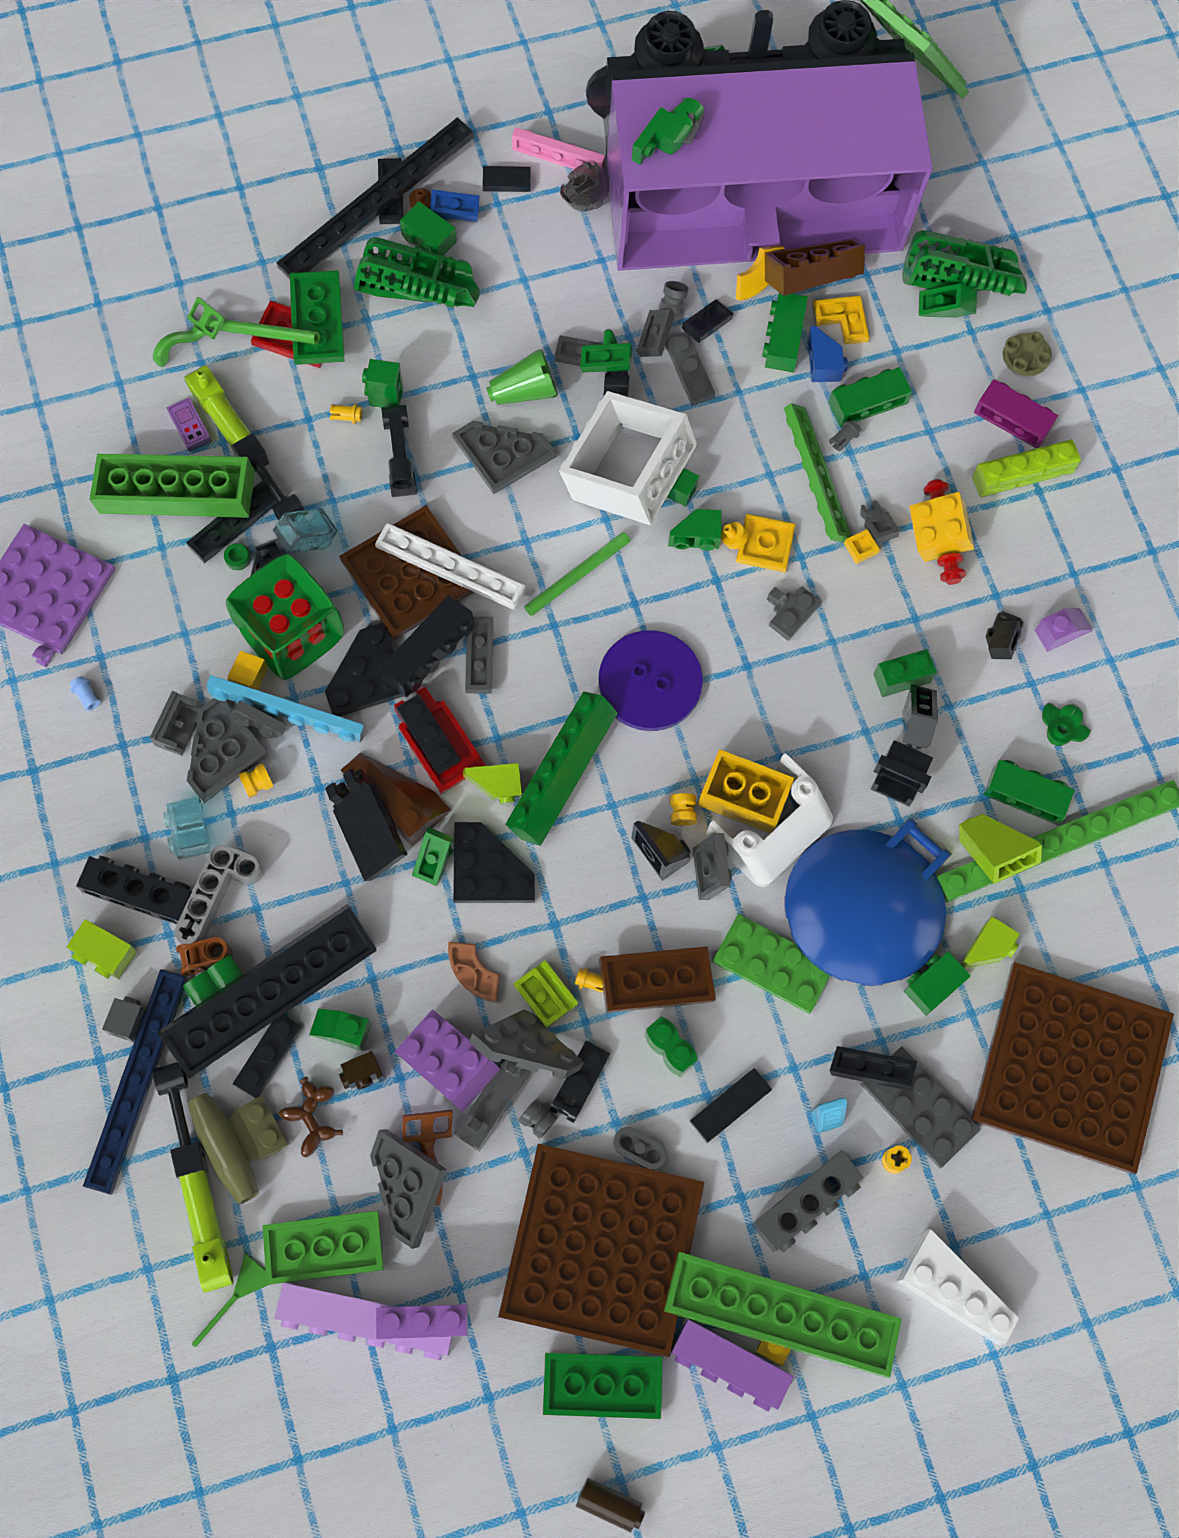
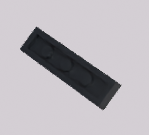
[186,481,277,564]

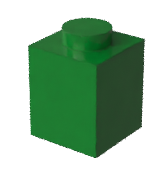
[667,468,700,507]

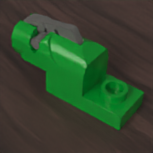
[632,97,704,165]

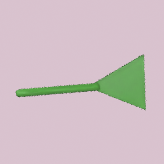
[192,1253,268,1347]

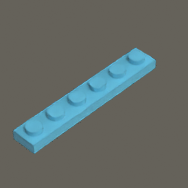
[207,675,364,742]

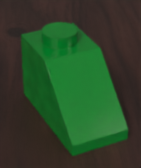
[919,283,977,318]
[309,1008,371,1051]

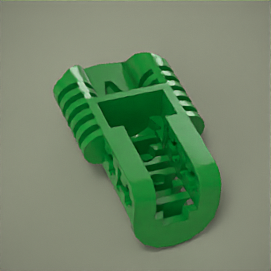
[902,230,1027,296]
[354,237,480,308]

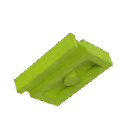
[513,960,578,1028]

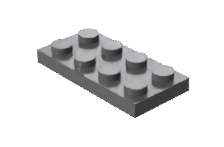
[861,1046,981,1169]

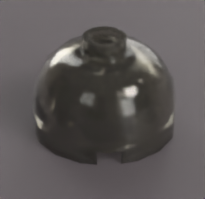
[560,162,609,212]

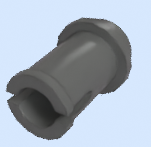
[829,420,861,452]

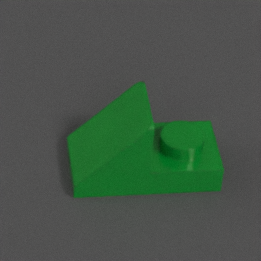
[412,827,454,886]

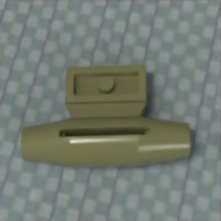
[187,1093,288,1205]

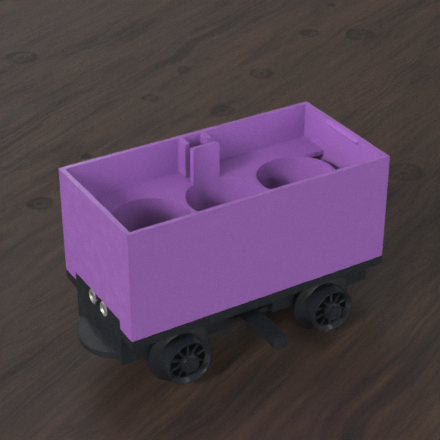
[585,0,933,271]

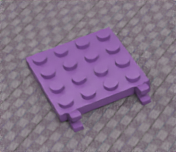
[0,524,115,667]

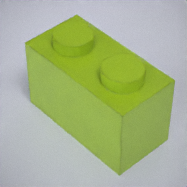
[66,919,137,979]

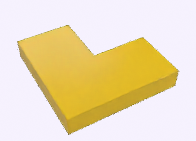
[812,295,870,345]

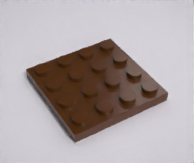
[339,505,474,640]

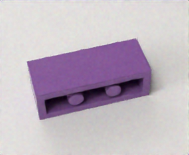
[376,1304,468,1339]

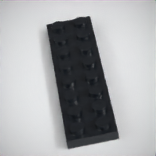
[157,904,377,1079]

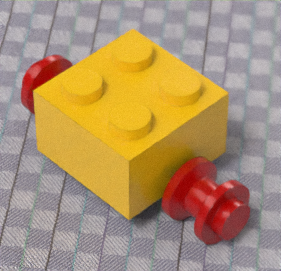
[909,479,974,585]

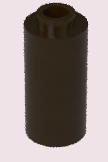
[575,1477,646,1533]

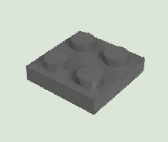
[693,833,732,900]

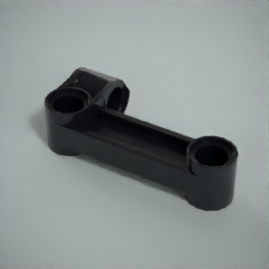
[381,405,417,497]

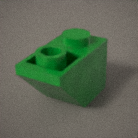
[668,509,722,551]

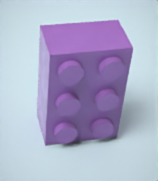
[395,1009,500,1112]

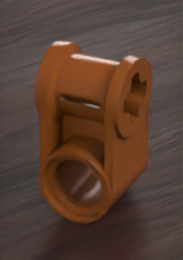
[176,937,233,976]

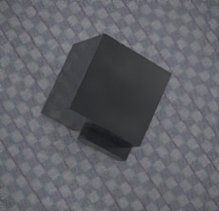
[870,740,933,807]

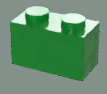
[400,201,457,255]
[362,359,403,408]
[873,649,937,697]
[904,951,971,1016]

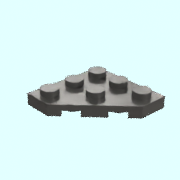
[452,421,557,494]
[186,698,269,804]
[469,1009,584,1079]
[370,1129,447,1249]

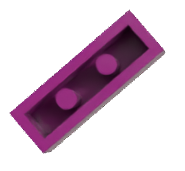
[974,379,1059,448]

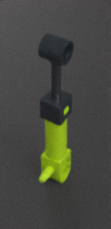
[184,365,307,528]
[152,1062,234,1293]

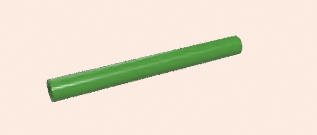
[208,317,320,344]
[524,532,631,616]

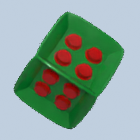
[226,554,344,680]

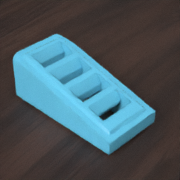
[810,1097,847,1133]

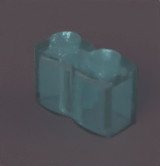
[163,797,211,859]

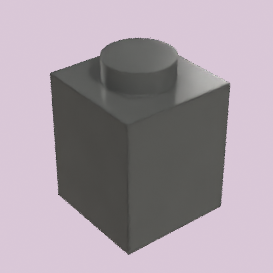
[102,996,145,1042]

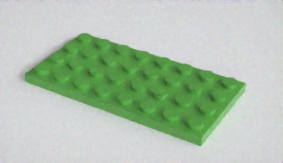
[860,0,969,99]

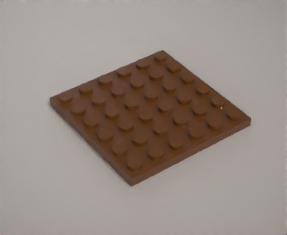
[971,962,1174,1175]
[498,1144,704,1357]

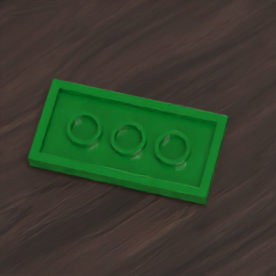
[289,270,345,365]
[543,1353,663,1419]

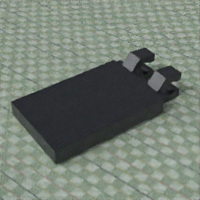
[325,769,408,881]

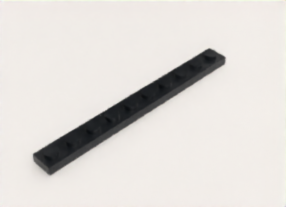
[276,117,474,279]

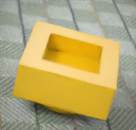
[844,529,880,564]
[756,1341,791,1366]

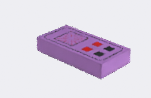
[166,397,211,451]

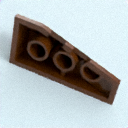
[341,753,451,846]

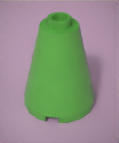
[486,349,558,405]

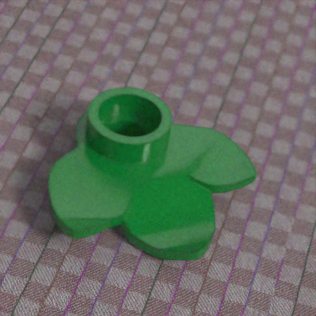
[1042,703,1091,746]

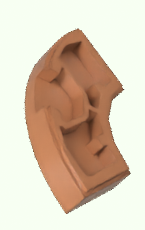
[448,942,500,1003]

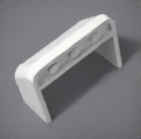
[706,753,833,887]

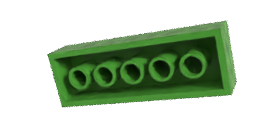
[89,453,255,518]

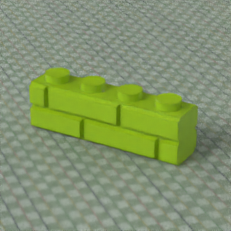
[972,439,1081,498]

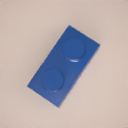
[430,189,480,222]

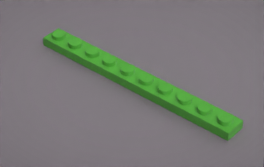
[937,780,1179,903]

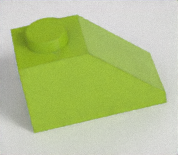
[463,763,522,804]
[960,916,1020,969]

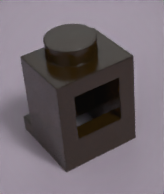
[339,1051,385,1090]

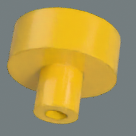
[721,522,748,549]

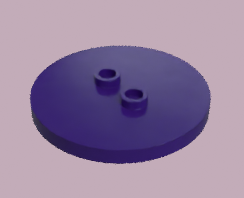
[598,630,703,731]

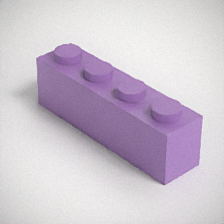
[671,1319,794,1412]

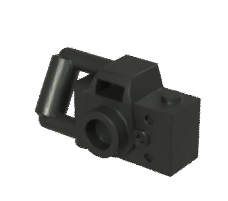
[985,611,1024,659]

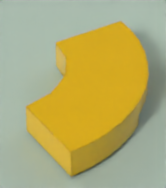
[736,245,785,301]

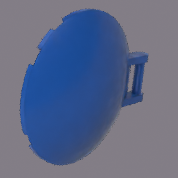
[784,818,952,986]

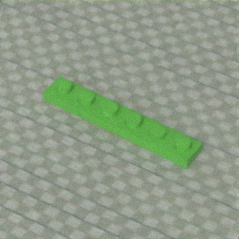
[784,403,852,543]

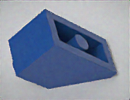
[807,326,848,382]

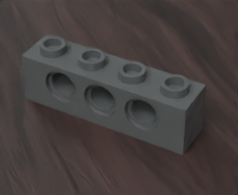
[752,1150,864,1252]

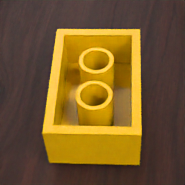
[698,749,794,834]

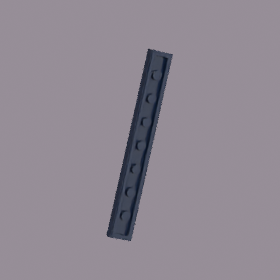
[83,969,188,1195]

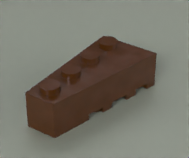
[765,238,865,296]

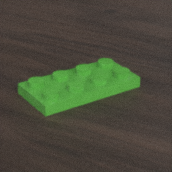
[712,914,830,1015]
[262,1211,384,1285]

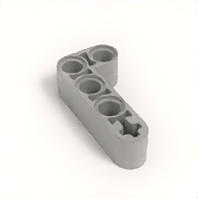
[175,845,263,944]

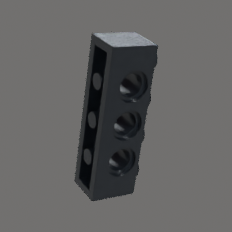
[76,855,192,925]

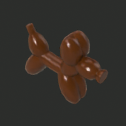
[279,1077,343,1158]

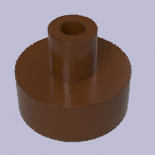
[409,188,431,209]

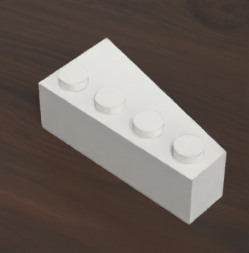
[897,1229,1019,1345]

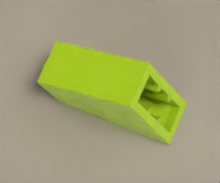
[959,814,1042,884]

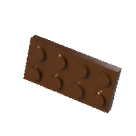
[599,946,716,1013]

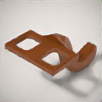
[401,1110,453,1206]

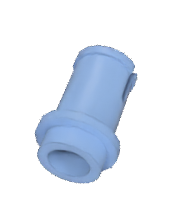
[70,676,101,711]

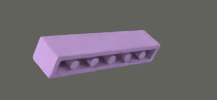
[274,1283,453,1360]

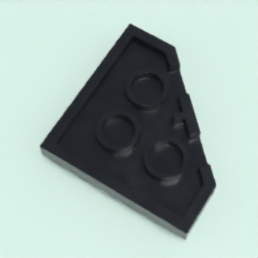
[325,623,404,717]
[453,822,535,903]

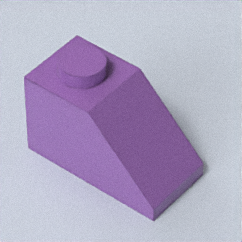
[1034,608,1093,652]

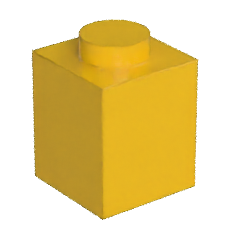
[227,650,268,690]

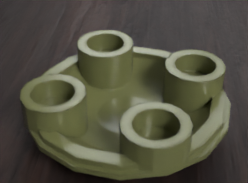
[1002,332,1052,376]

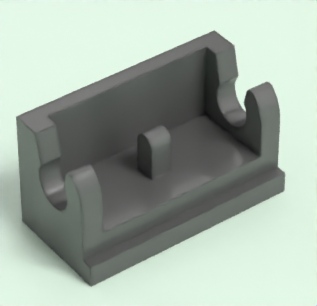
[150,691,201,756]

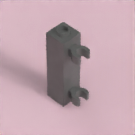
[455,1059,531,1152]

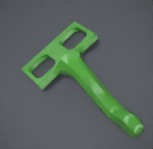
[153,296,225,367]

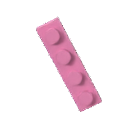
[512,127,605,178]

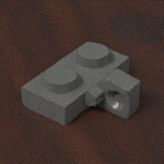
[767,586,822,641]

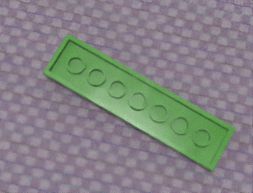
[664,1252,902,1378]

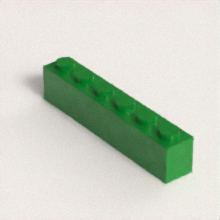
[505,691,618,846]

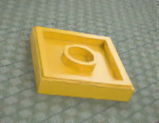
[736,513,796,573]

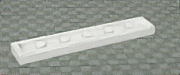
[375,523,525,610]

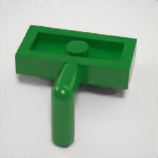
[580,329,633,373]

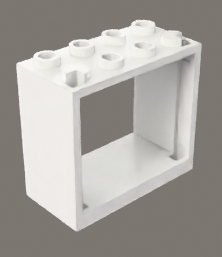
[559,391,697,525]

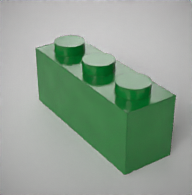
[762,293,808,373]
[828,367,912,428]
[983,759,1075,825]

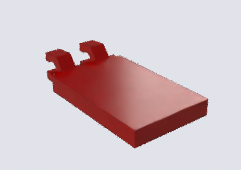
[394,687,486,795]

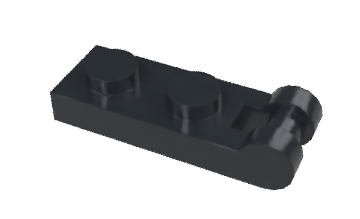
[549,1041,611,1123]

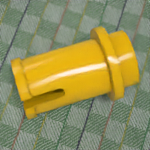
[330,404,363,424]
[574,967,603,993]

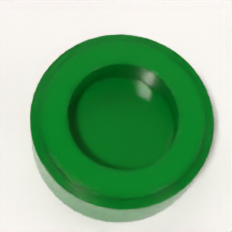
[224,543,251,570]

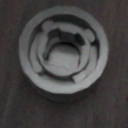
[660,281,689,315]
[518,1099,558,1139]

